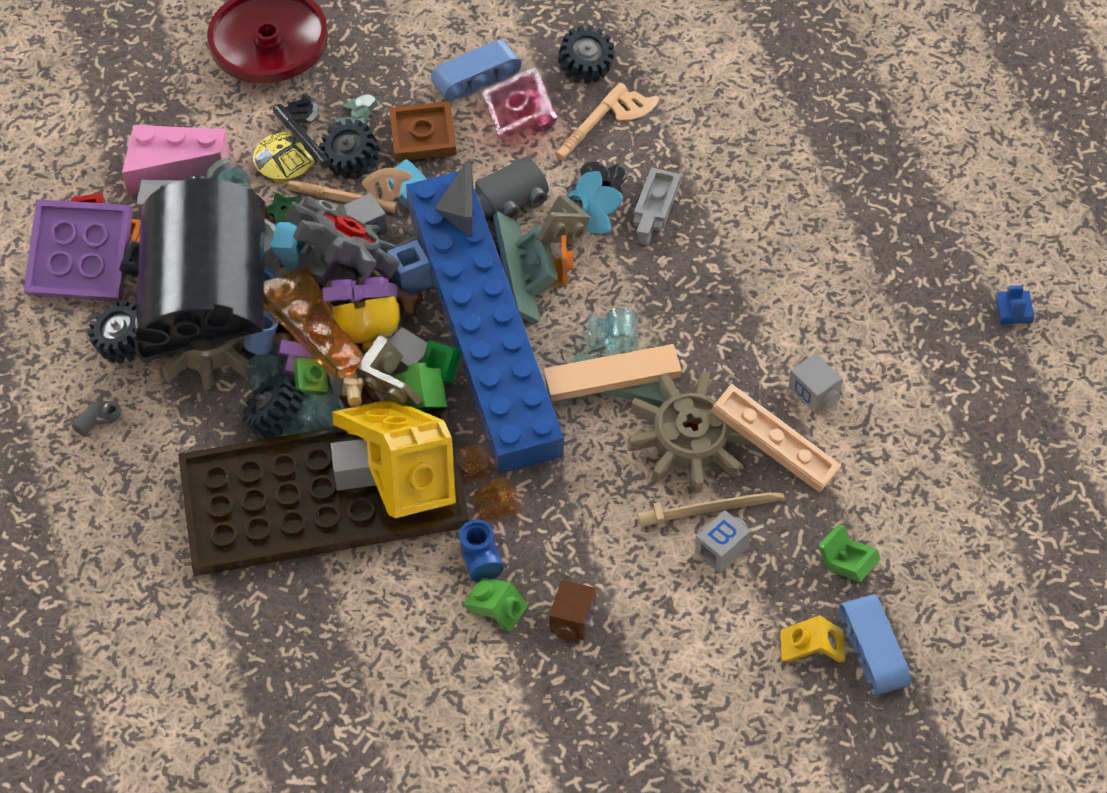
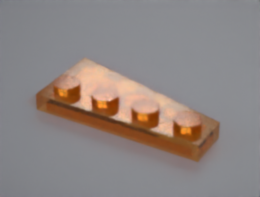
[264,267,363,380]

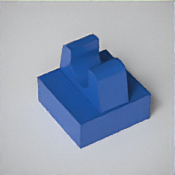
[996,285,1034,324]

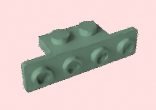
[493,212,558,324]

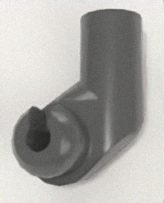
[72,401,121,436]

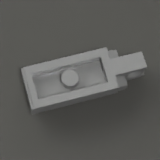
[633,168,682,246]

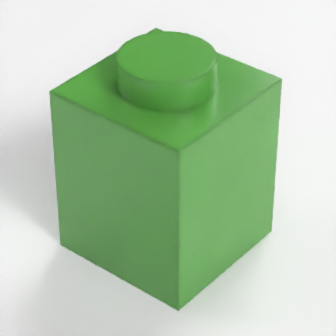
[394,363,447,412]

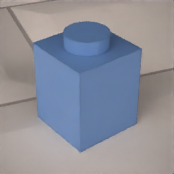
[387,240,432,294]

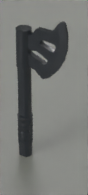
[273,94,331,168]

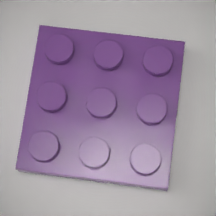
[24,199,133,301]

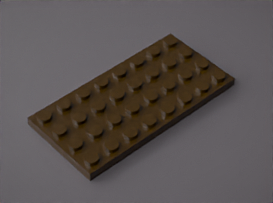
[178,408,469,576]

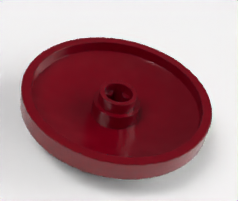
[207,0,328,83]

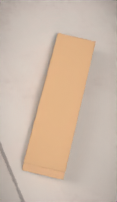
[544,344,681,402]
[710,384,841,493]

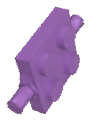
[323,277,398,303]

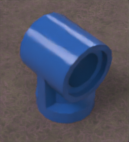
[459,520,504,582]

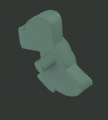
[335,94,378,125]

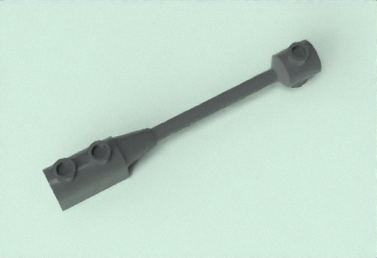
[316,156,549,304]

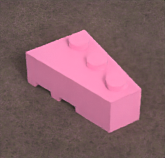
[122,125,230,195]

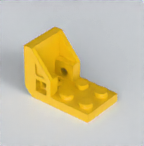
[332,399,456,518]

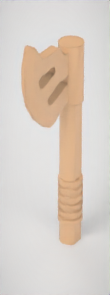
[555,83,659,161]
[288,168,412,214]

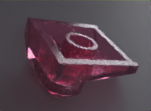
[481,66,557,139]

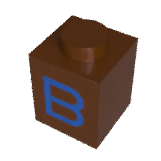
[549,579,596,640]

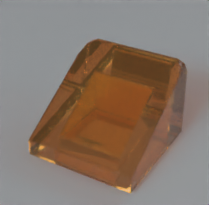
[474,477,521,521]

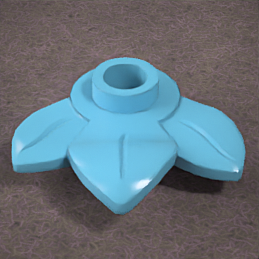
[567,171,623,234]

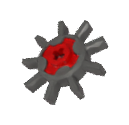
[284,196,401,279]

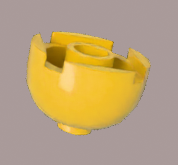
[332,296,399,349]

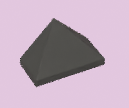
[434,163,473,236]

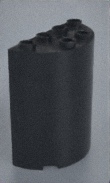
[134,175,265,362]

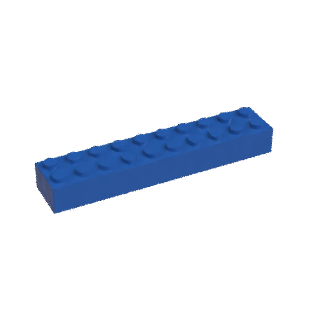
[406,171,564,474]

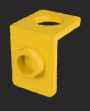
[780,615,845,663]

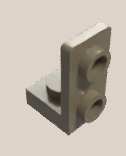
[536,195,592,243]
[356,335,421,406]

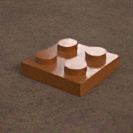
[389,101,457,162]

